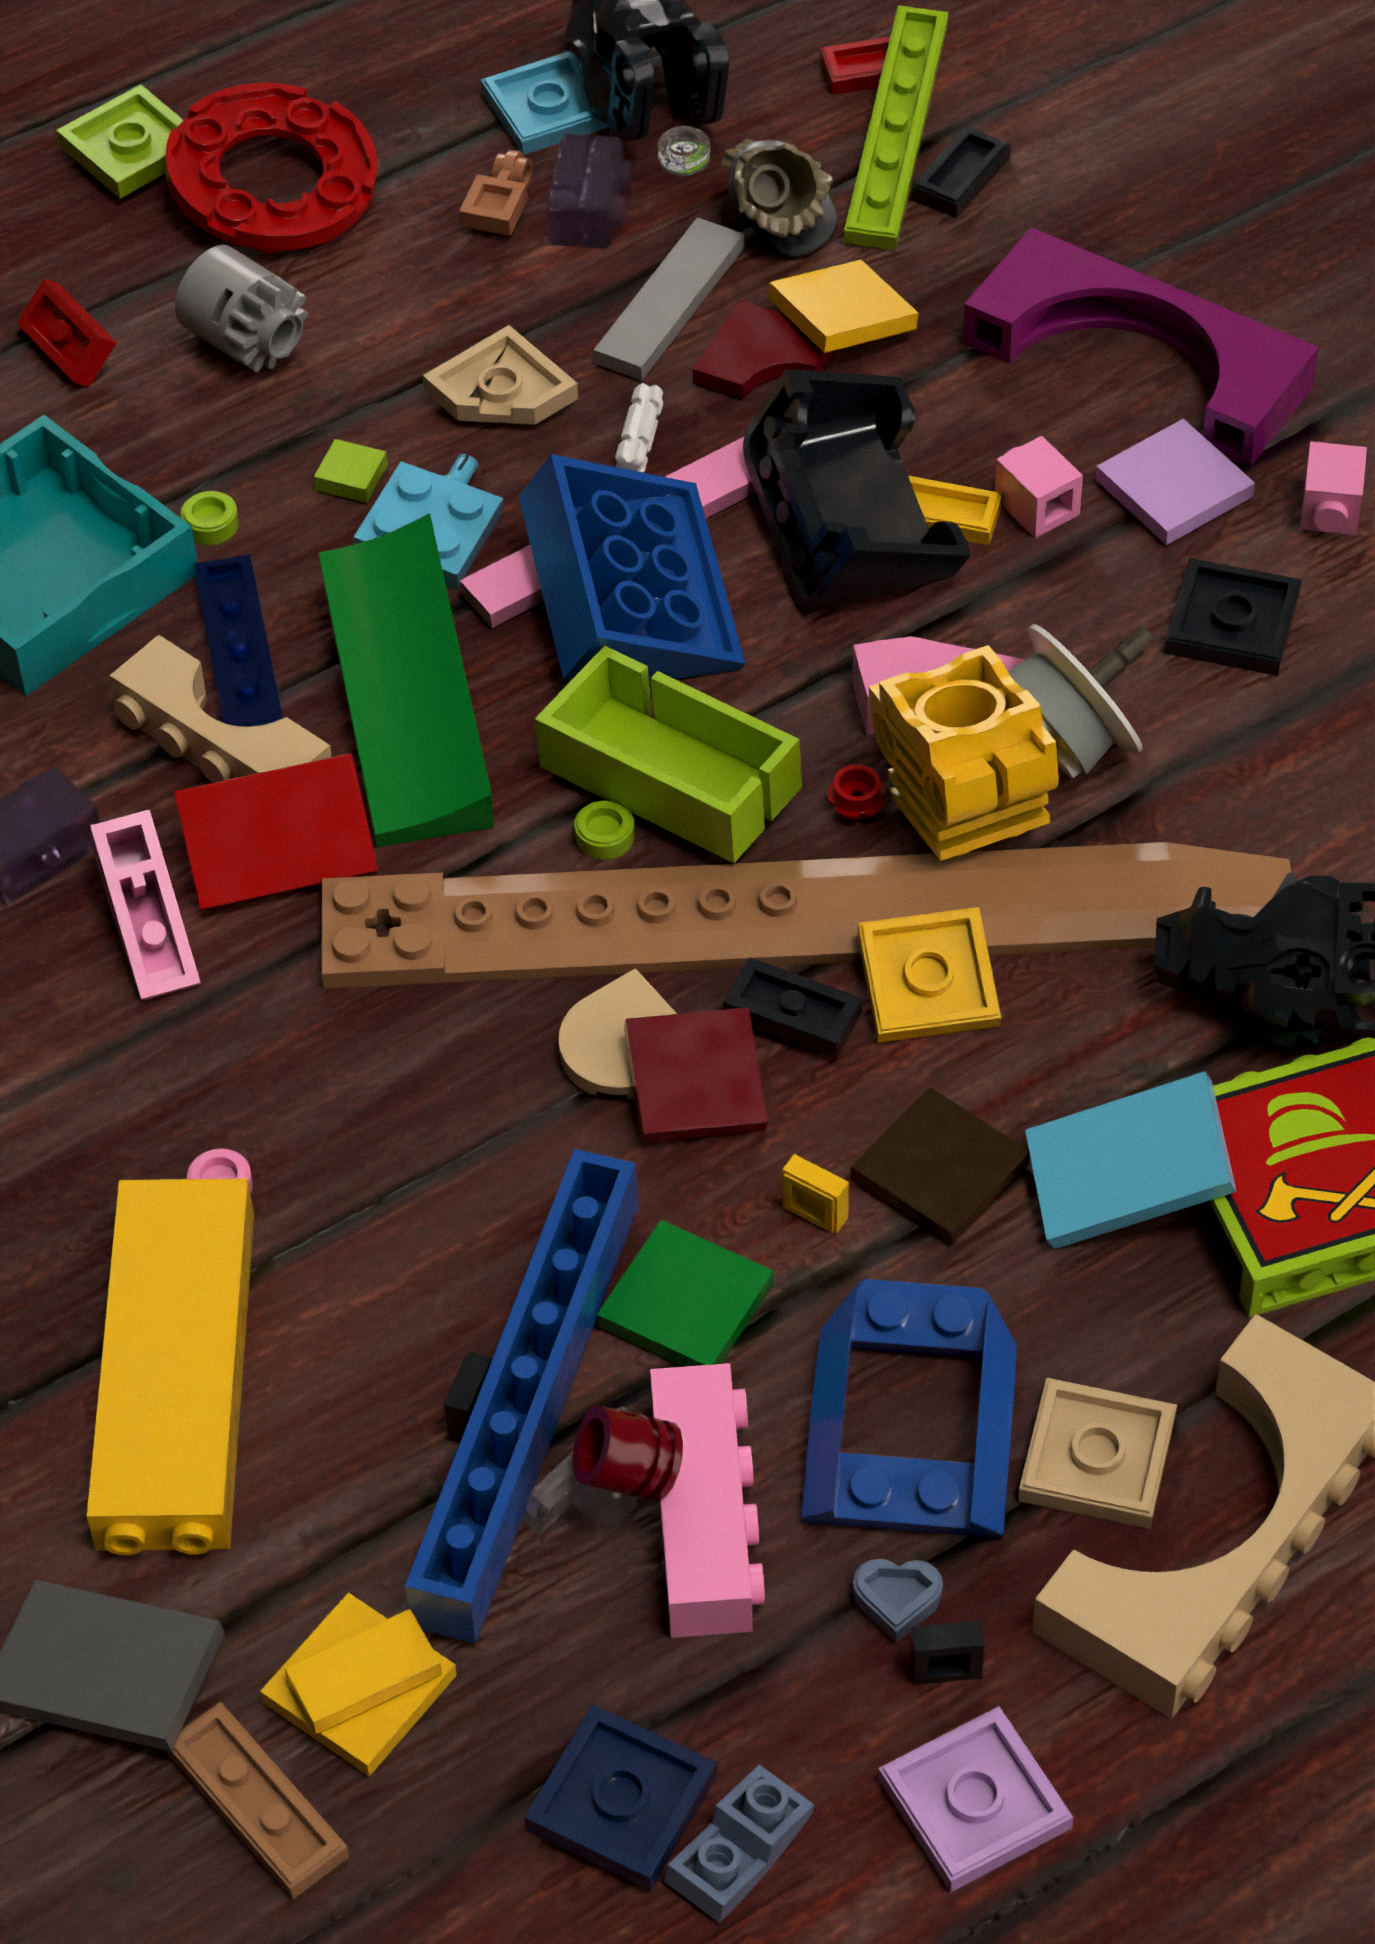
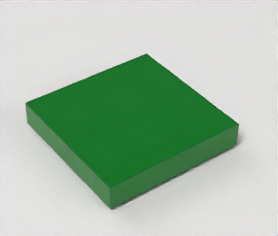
[596,1220,774,1367]

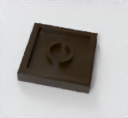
[851,1087,1030,1246]

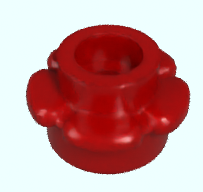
[827,764,886,819]

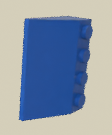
[518,454,745,682]

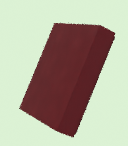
[623,1007,768,1143]

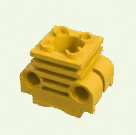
[868,645,1059,861]

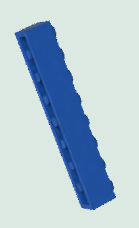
[405,1149,638,1644]

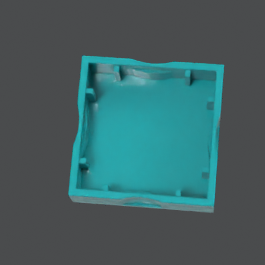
[0,415,199,696]

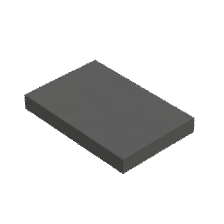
[0,1580,225,1752]

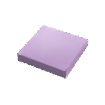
[1095,418,1255,545]
[878,1706,1073,1893]

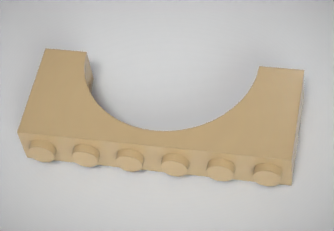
[1032,1314,1375,1719]

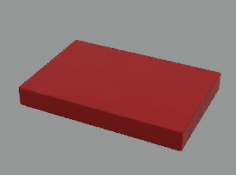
[174,753,378,911]

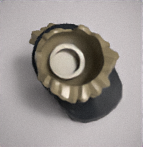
[721,139,837,260]

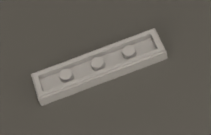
[594,217,744,381]

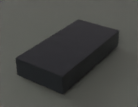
[911,126,1011,219]

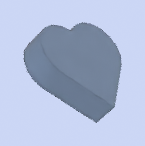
[853,1559,943,1644]

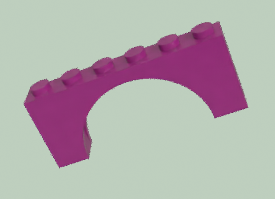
[963,227,1319,467]

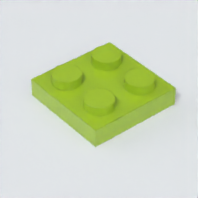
[56,84,183,199]

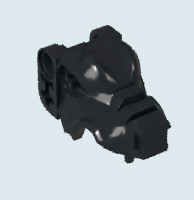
[563,0,729,142]
[1154,872,1375,1051]

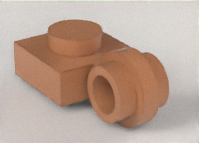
[459,150,533,236]

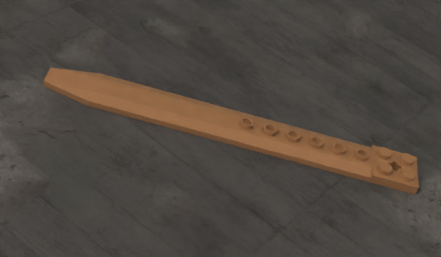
[322,842,1292,989]

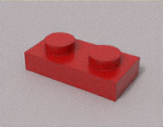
[17,279,117,387]

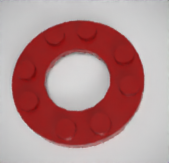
[165,83,377,253]

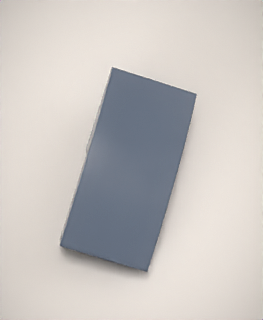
[664,1765,814,1923]

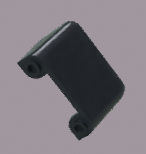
[743,369,971,609]

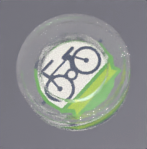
[658,126,710,175]

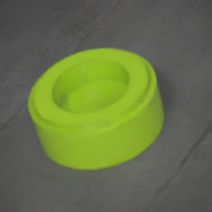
[181,491,239,545]
[574,800,635,860]

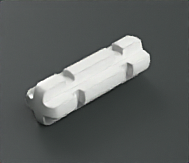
[615,383,664,472]

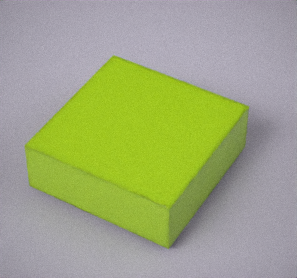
[314,439,388,503]

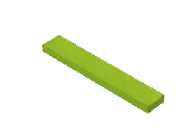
[844,5,949,251]

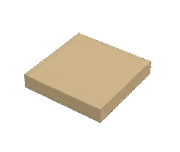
[1018,1378,1177,1529]

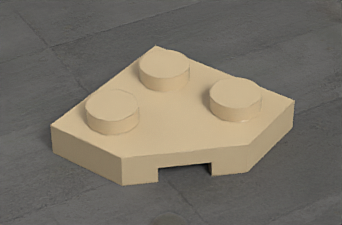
[423,325,578,425]

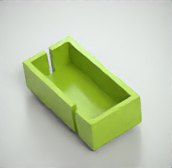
[535,646,802,863]

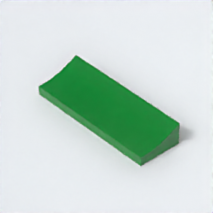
[318,513,494,848]

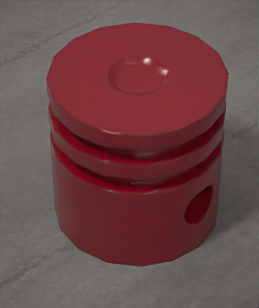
[572,1405,683,1501]

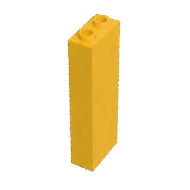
[87,1178,254,1555]

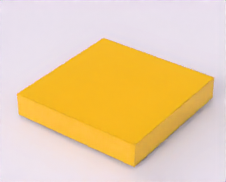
[768,260,918,353]
[857,907,1001,1043]
[260,1592,457,1777]

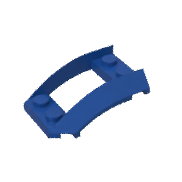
[801,1279,1017,1539]

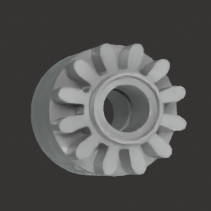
[175,245,308,372]

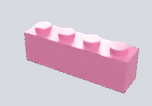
[650,1363,765,1638]

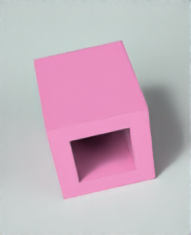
[995,436,1083,538]
[1300,441,1367,535]

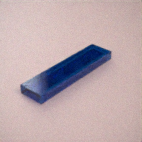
[194,554,283,727]

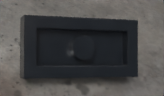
[723,957,862,1058]

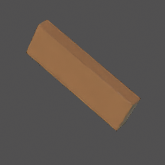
[166,1701,349,1900]

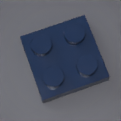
[524,1704,717,1891]

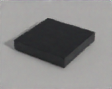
[1164,558,1302,676]

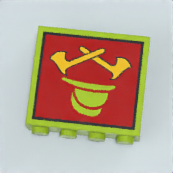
[1209,1038,1375,1318]

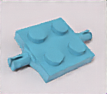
[353,454,503,590]

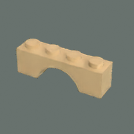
[110,635,332,783]

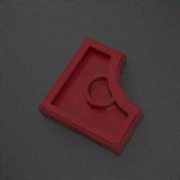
[693,300,833,399]

